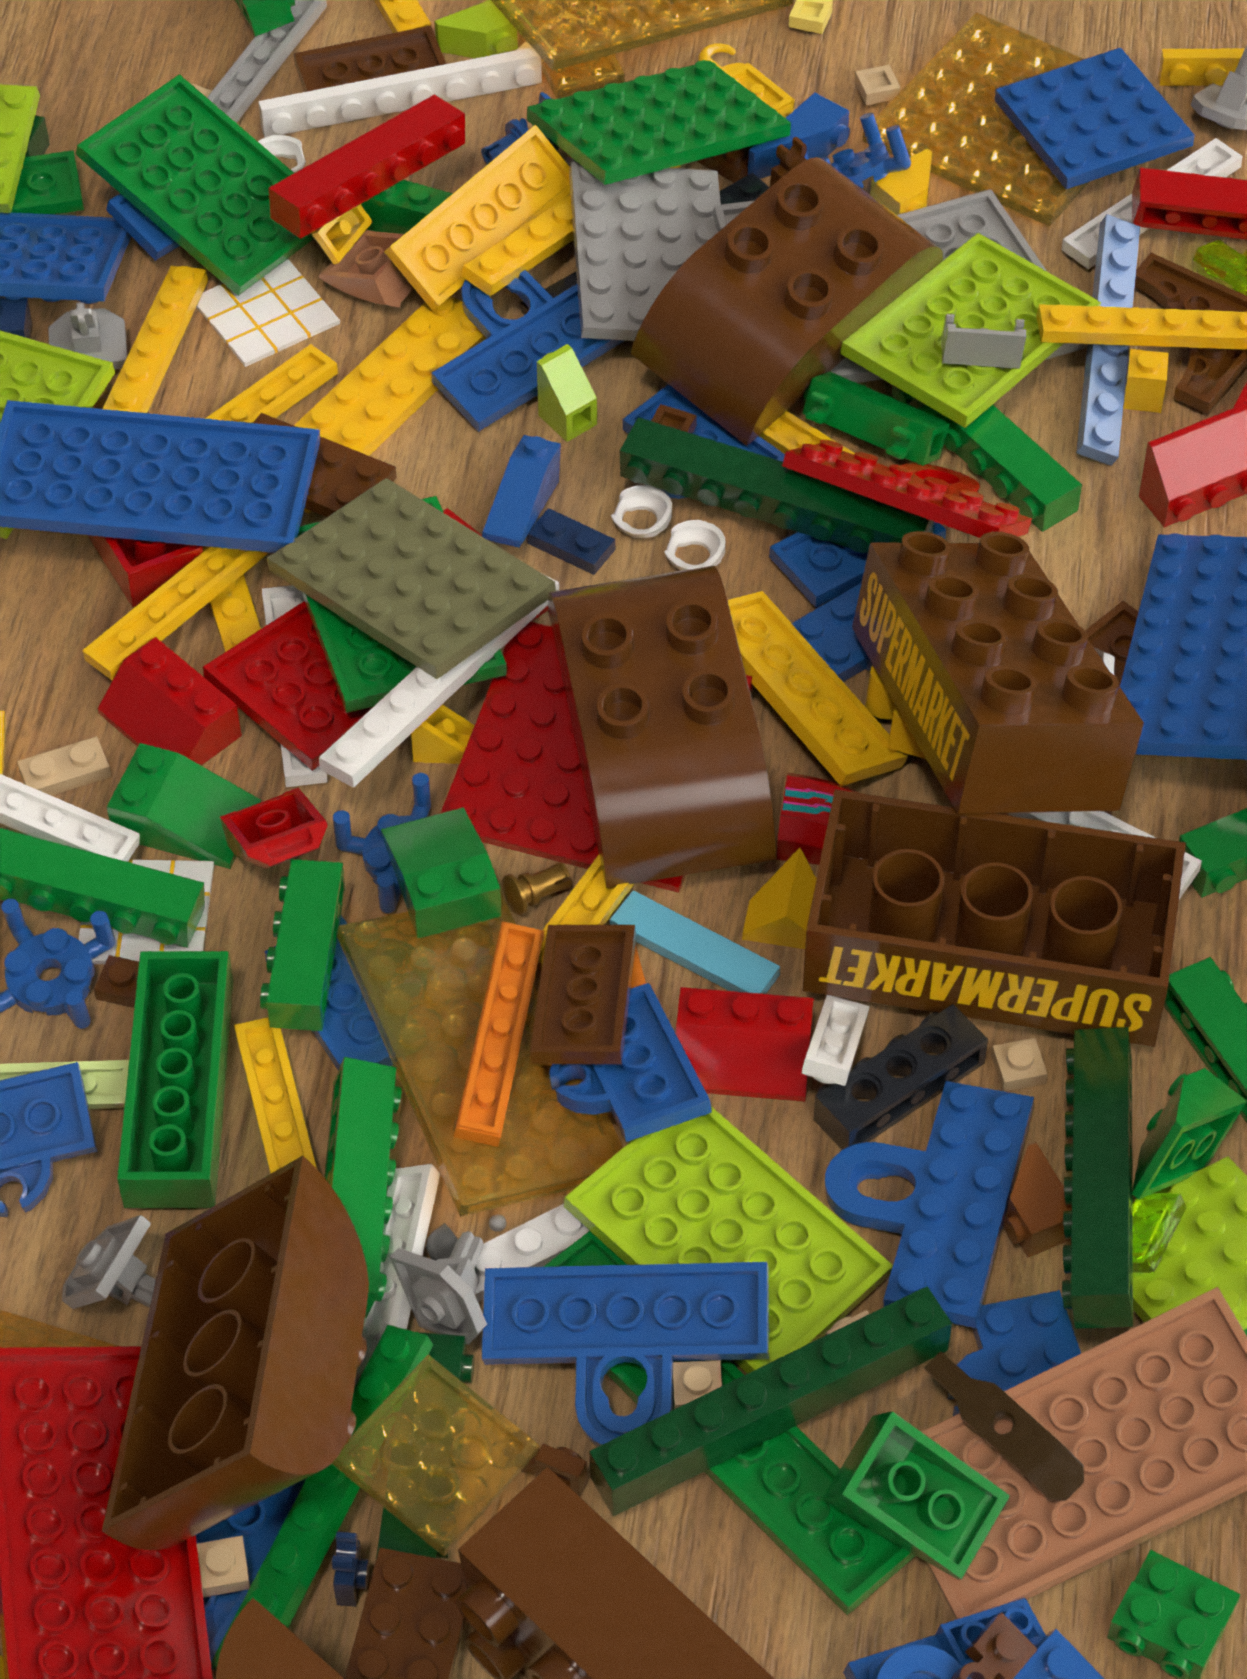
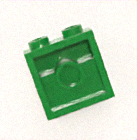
[1107,1549,1241,1679]

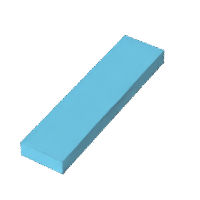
[610,890,780,994]

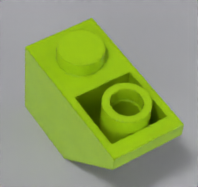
[537,344,597,442]

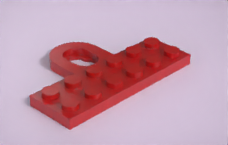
[782,440,1032,538]

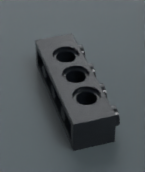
[813,1004,988,1150]

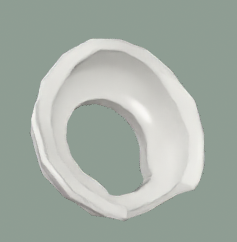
[258,135,306,173]
[611,485,672,538]
[664,520,726,571]

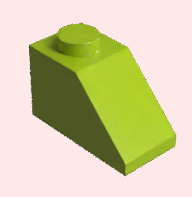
[434,0,518,59]

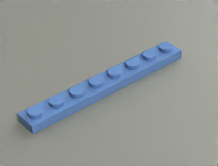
[1076,214,1140,466]

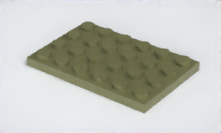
[267,478,556,679]

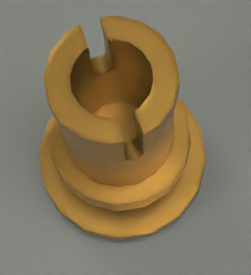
[502,862,572,916]

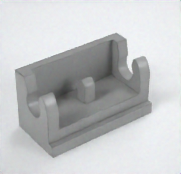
[941,314,1026,369]

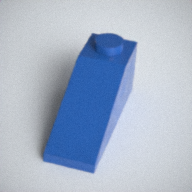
[748,92,850,179]
[482,435,561,548]

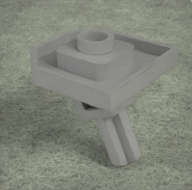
[1191,45,1247,130]
[48,302,128,369]
[62,1215,156,1309]
[390,1231,487,1345]

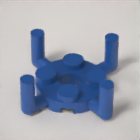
[804,113,911,188]
[333,773,431,914]
[0,899,116,1029]

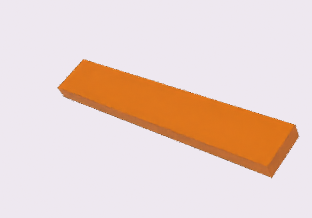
[454,921,545,1147]

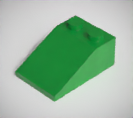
[106,743,262,869]
[381,807,501,939]
[1132,1068,1247,1200]
[823,1411,1010,1580]

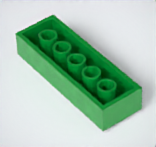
[117,951,234,1208]

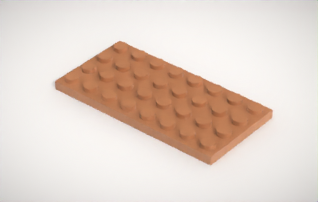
[922,1287,1247,1620]

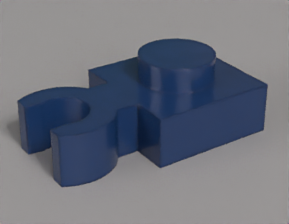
[332,1532,370,1607]

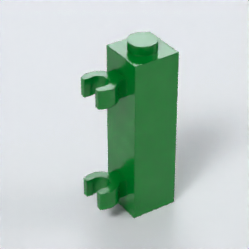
[802,371,950,466]

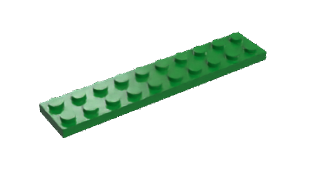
[543,1231,915,1615]

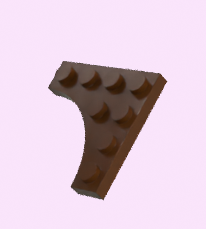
[1135,252,1247,414]

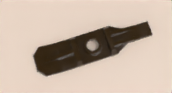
[924,1351,1084,1501]

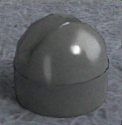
[426,1223,458,1261]

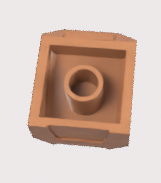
[319,231,414,308]

